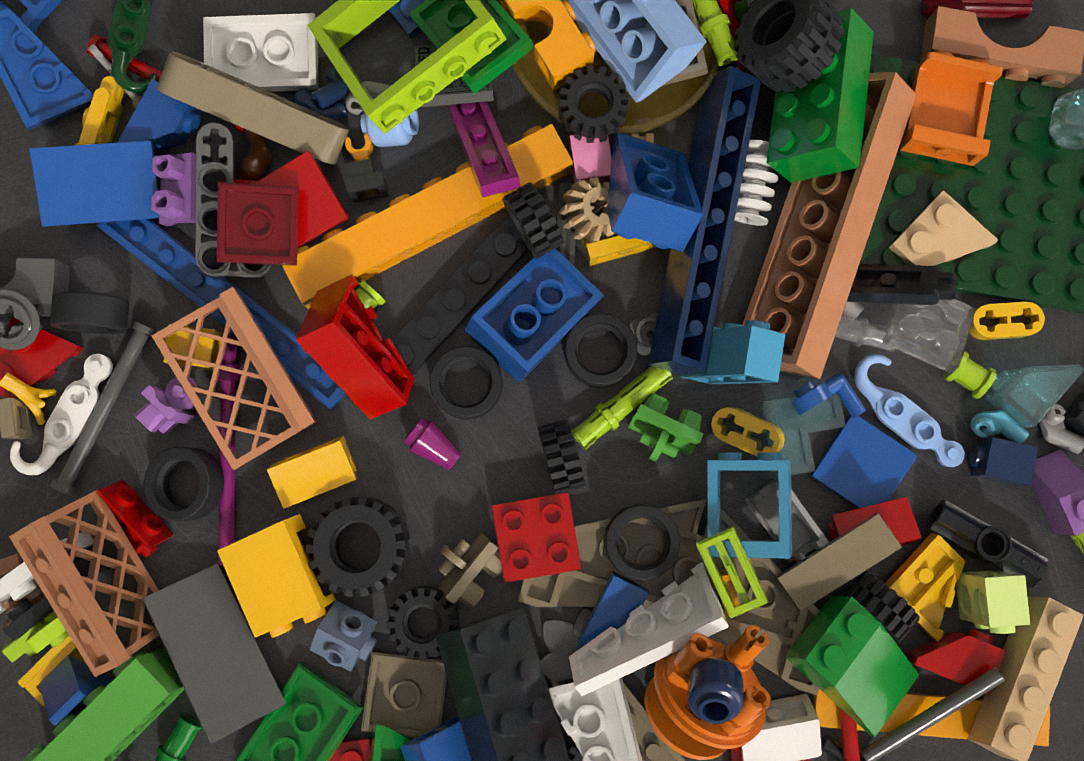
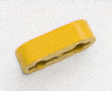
[966,302,1045,340]
[711,407,785,456]

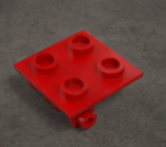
[492,492,581,583]

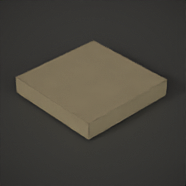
[361,650,448,738]

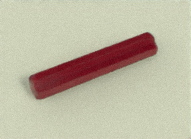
[921,0,1033,18]

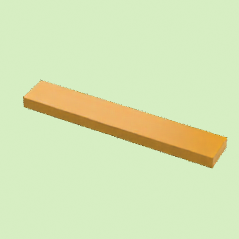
[813,689,1050,746]

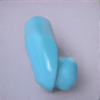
[970,410,1029,443]

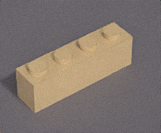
[967,596,1084,761]

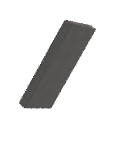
[143,563,286,745]

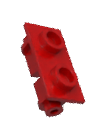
[96,480,174,558]

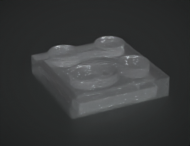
[881,299,975,374]

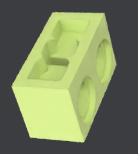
[956,570,1030,634]

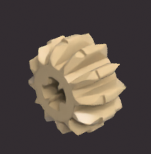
[559,177,614,244]

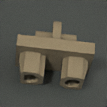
[438,532,502,608]

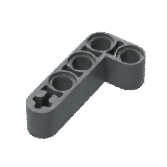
[195,122,271,279]

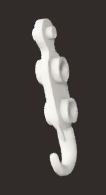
[10,354,113,475]

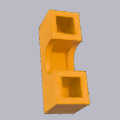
[497,0,596,91]

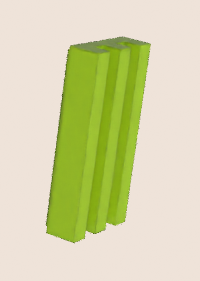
[696,526,768,618]

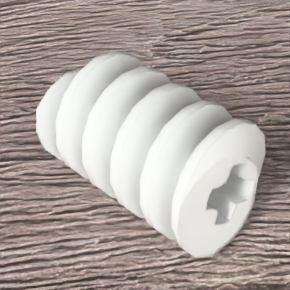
[734,140,778,226]

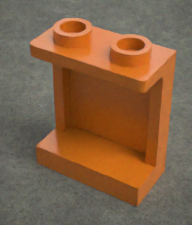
[900,51,1003,166]

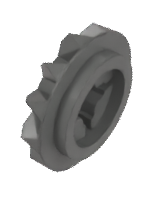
[0,288,43,350]

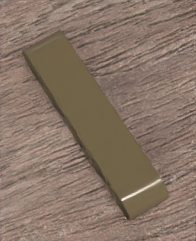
[157,51,350,164]

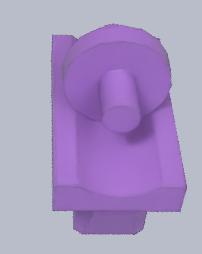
[151,152,196,226]
[134,377,201,435]

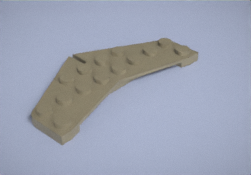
[517,499,820,695]

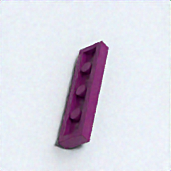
[445,101,520,198]

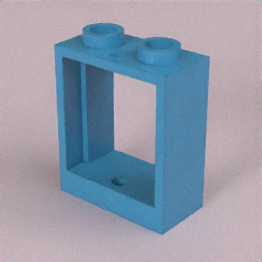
[707,453,792,559]

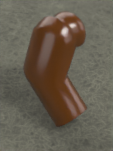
[237,129,272,181]

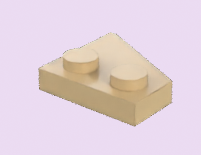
[888,190,998,266]

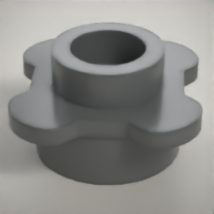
[629,313,658,356]

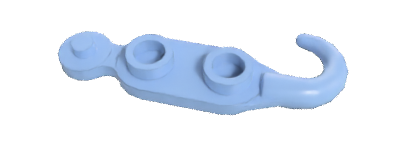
[854,354,965,467]

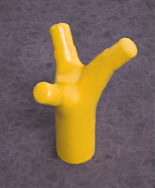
[0,372,57,425]

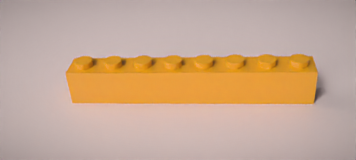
[282,124,573,309]

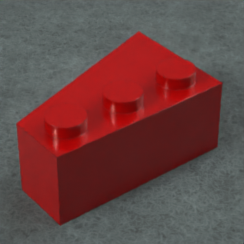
[296,274,414,419]

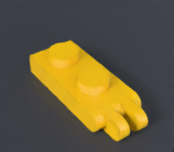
[75,76,124,145]

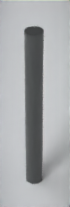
[861,666,1006,761]

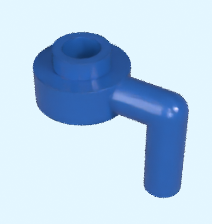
[791,374,866,418]

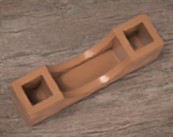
[920,6,1084,88]

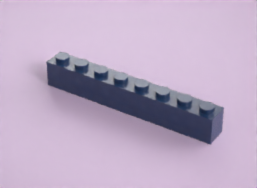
[648,66,761,375]

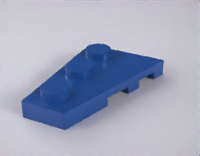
[0,7,94,130]

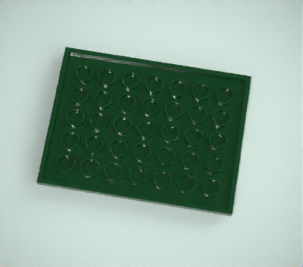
[859,54,1084,314]

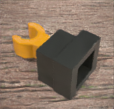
[343,134,389,203]

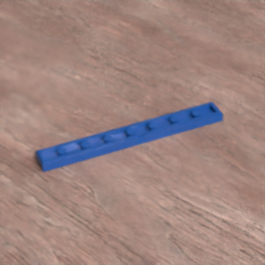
[97,219,346,410]

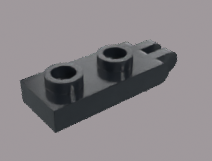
[847,264,958,305]

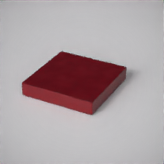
[217,182,299,266]

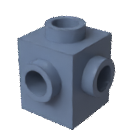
[310,600,377,672]

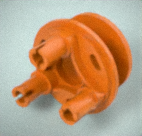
[644,625,771,760]

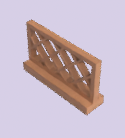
[151,287,317,470]
[9,489,159,677]

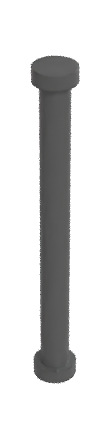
[50,321,156,495]

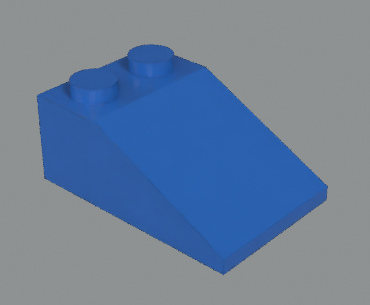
[607,132,704,252]
[465,248,604,384]

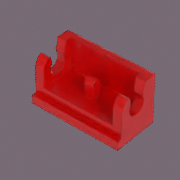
[828,497,922,546]

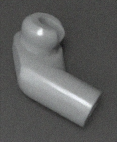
[1037,403,1084,454]

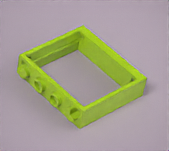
[307,0,507,134]

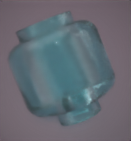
[1049,89,1084,150]

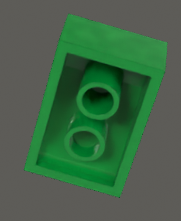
[785,596,919,737]

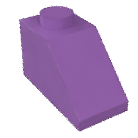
[1032,449,1084,536]

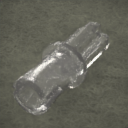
[835,316,900,353]

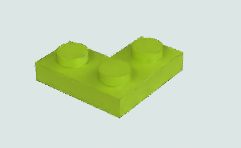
[1,610,69,663]

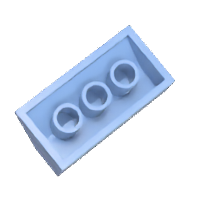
[561,0,707,102]

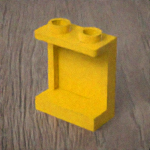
[217,514,336,638]

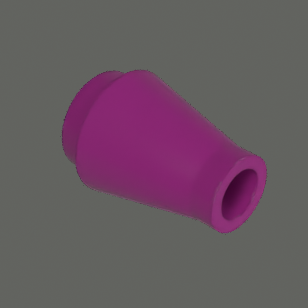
[403,417,462,471]

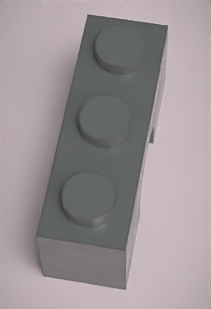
[0,258,70,316]

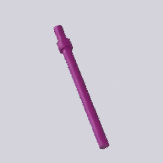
[217,335,240,565]

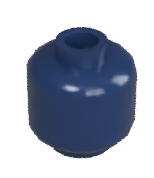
[687,658,744,724]

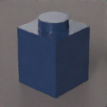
[969,437,1038,486]

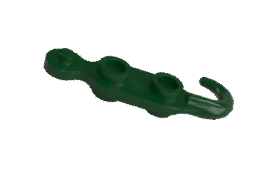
[108,0,158,93]

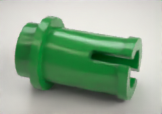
[156,714,202,761]

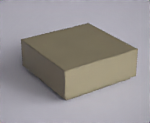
[0,398,33,440]

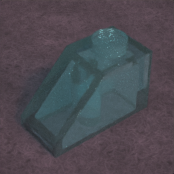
[985,364,1084,428]

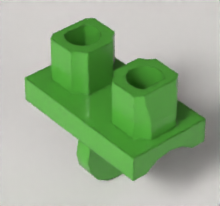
[628,393,704,462]

